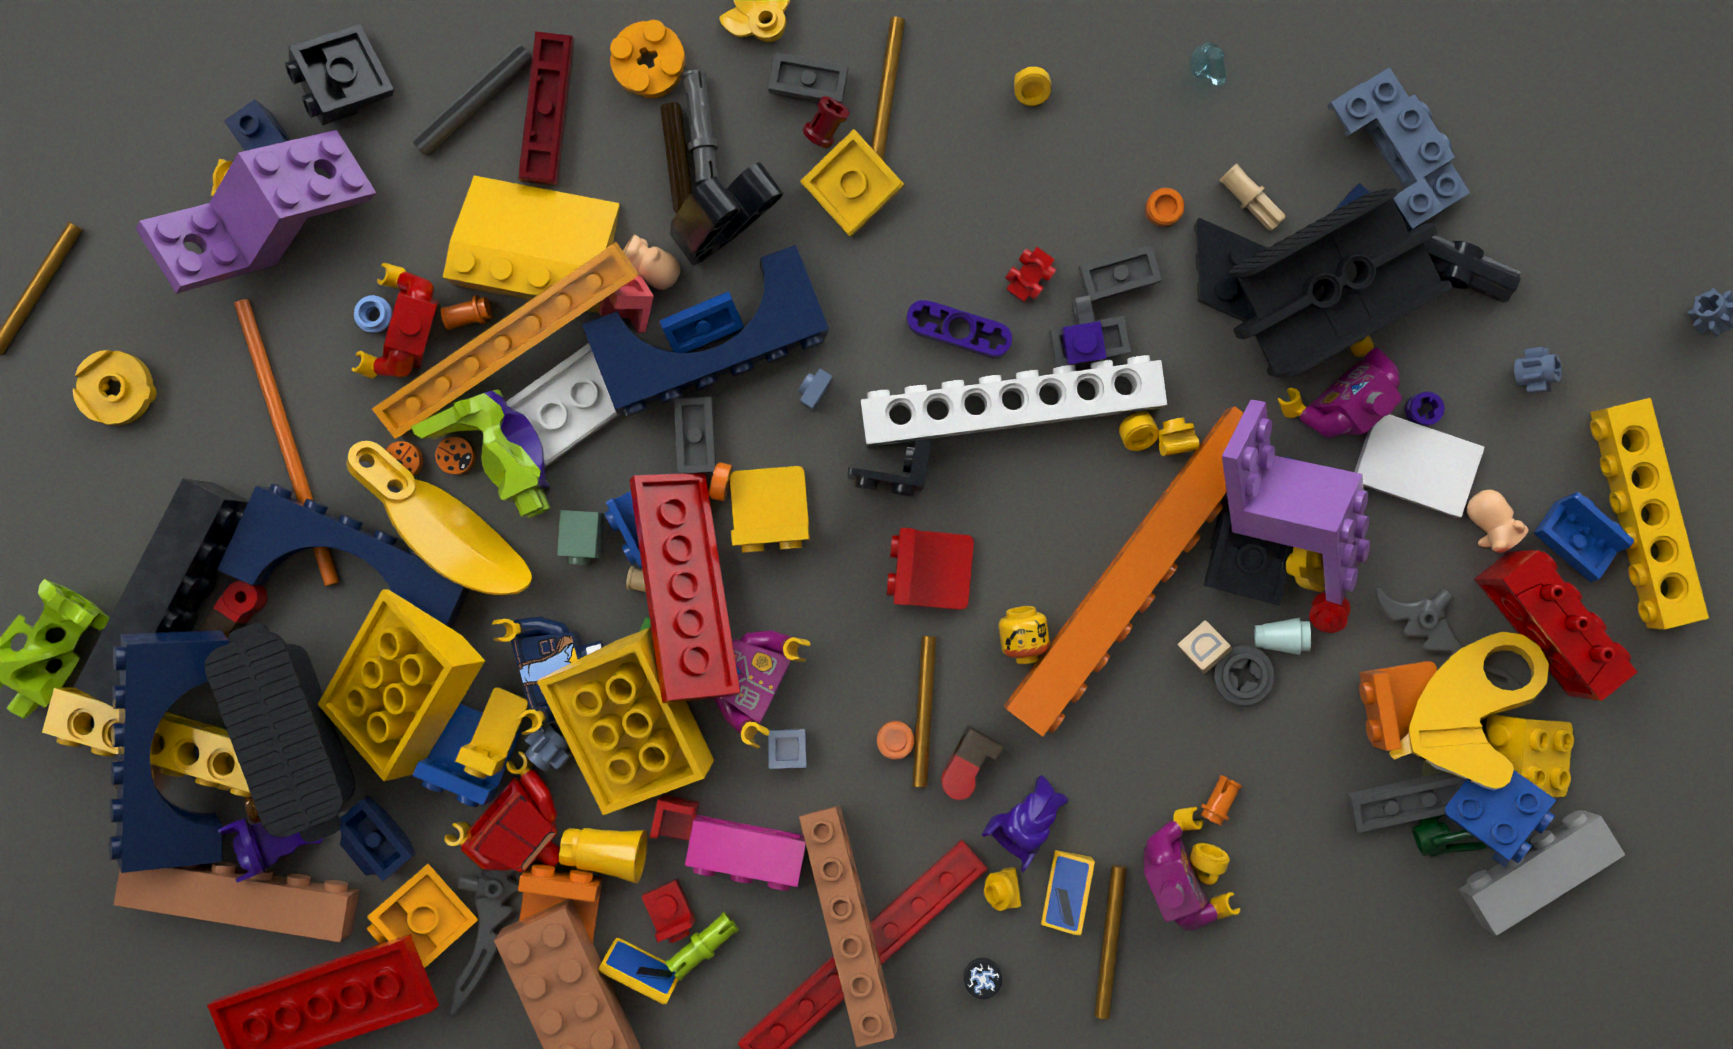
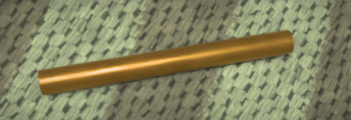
[871,17,905,161]
[0,222,83,356]
[912,636,936,787]
[1094,865,1127,1019]

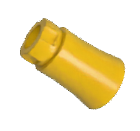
[559,828,648,884]

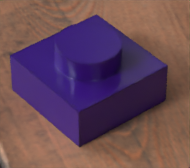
[1061,321,1106,365]

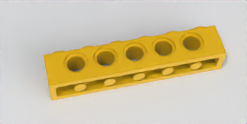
[1590,398,1709,630]
[42,687,252,797]

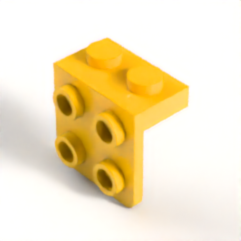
[730,466,810,553]
[1485,714,1574,797]

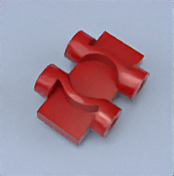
[1005,247,1057,303]

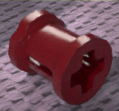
[803,96,850,148]

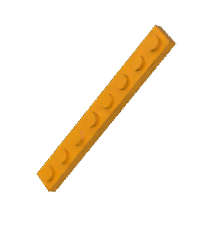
[372,242,639,439]

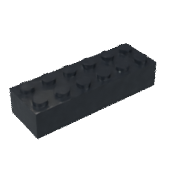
[74,478,249,707]

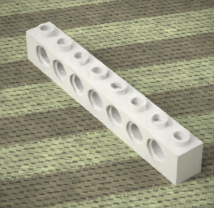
[861,355,1167,447]

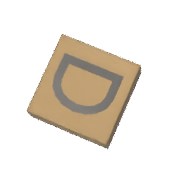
[1177,620,1232,674]

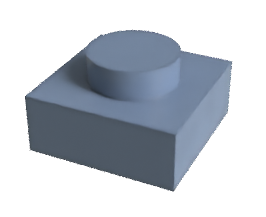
[798,368,833,412]
[768,728,807,769]

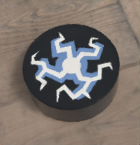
[964,958,1002,999]

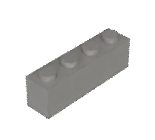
[1458,810,1625,936]

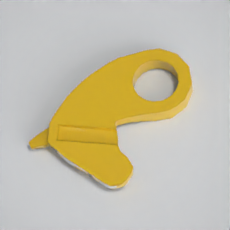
[1389,632,1549,791]

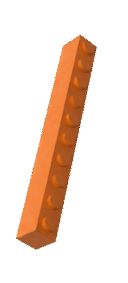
[1003,406,1243,737]

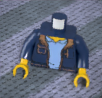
[492,616,604,735]

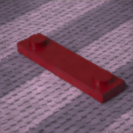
[518,31,575,186]

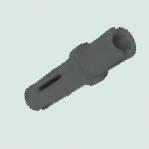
[682,70,720,185]

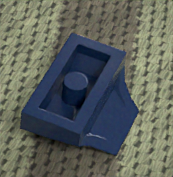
[340,797,416,882]

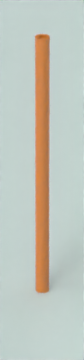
[234,299,340,586]

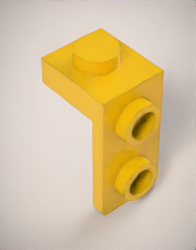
[455,687,529,778]

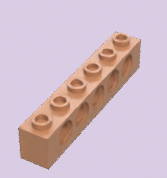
[799,805,897,1047]

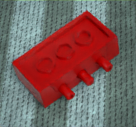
[1474,550,1637,701]

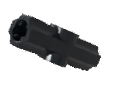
[1423,235,1521,303]

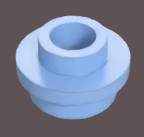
[354,295,393,333]

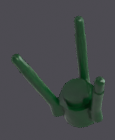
[1412,814,1487,857]

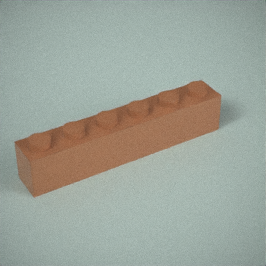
[113,861,360,942]

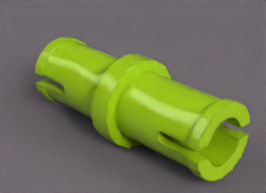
[665,911,739,981]

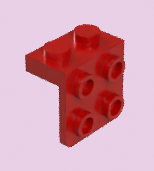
[886,528,974,610]

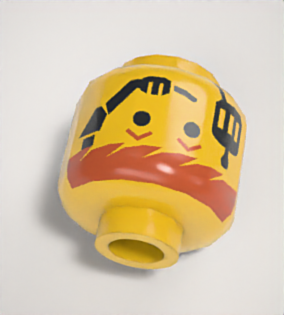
[998,606,1050,664]

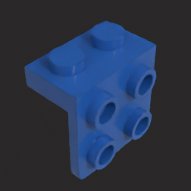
[412,703,521,807]
[1445,770,1556,868]

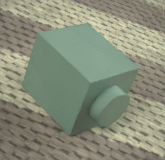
[557,510,604,565]

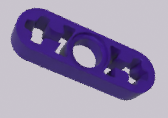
[907,300,1012,358]

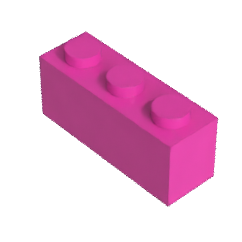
[685,815,806,891]

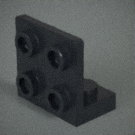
[847,439,931,496]

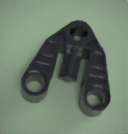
[670,162,784,265]

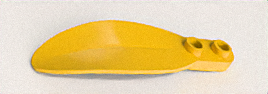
[346,441,532,595]

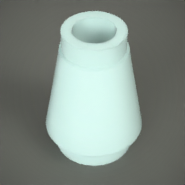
[1254,618,1311,655]

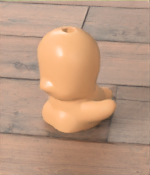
[623,234,680,290]
[1467,489,1529,553]

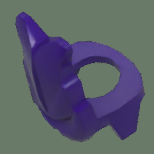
[981,775,1068,872]
[218,818,323,883]

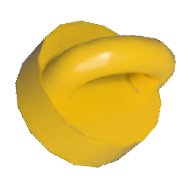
[1014,67,1051,106]
[1119,411,1159,451]
[1189,843,1230,885]

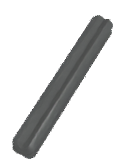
[412,44,532,155]

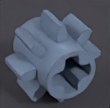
[1687,288,1733,337]
[1514,347,1562,394]
[525,724,572,771]

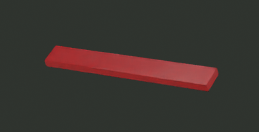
[737,839,988,1049]

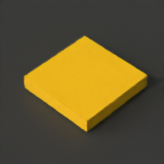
[800,129,906,237]

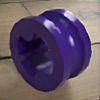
[1405,391,1445,426]

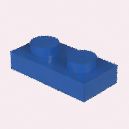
[660,291,745,353]

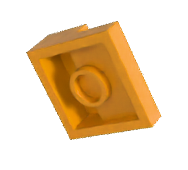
[366,864,478,968]

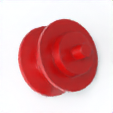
[1309,592,1350,633]

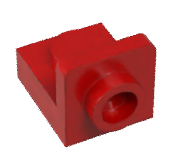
[641,878,696,943]

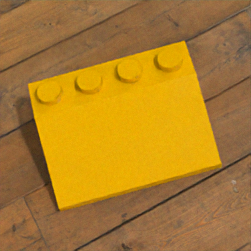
[443,175,621,313]
[318,589,485,782]
[537,627,714,815]

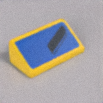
[1041,850,1095,936]
[598,938,678,1005]

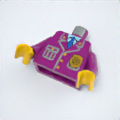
[1278,335,1402,438]
[714,630,810,749]
[1144,807,1240,931]

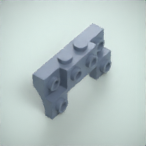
[1327,67,1470,231]

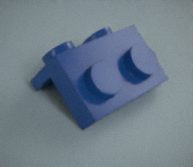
[1534,492,1634,582]

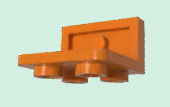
[1359,661,1437,751]
[518,864,603,944]

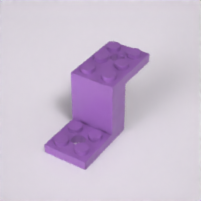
[136,130,376,294]
[1222,399,1370,604]

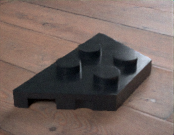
[1194,218,1323,322]

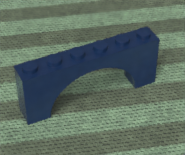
[582,245,829,417]
[217,483,470,629]
[109,630,229,873]

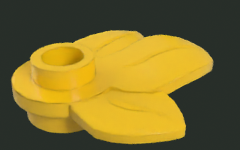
[719,0,790,42]

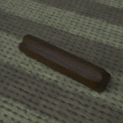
[660,102,692,213]

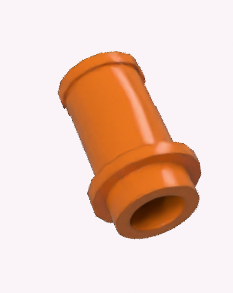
[441,295,493,330]
[1201,775,1242,826]

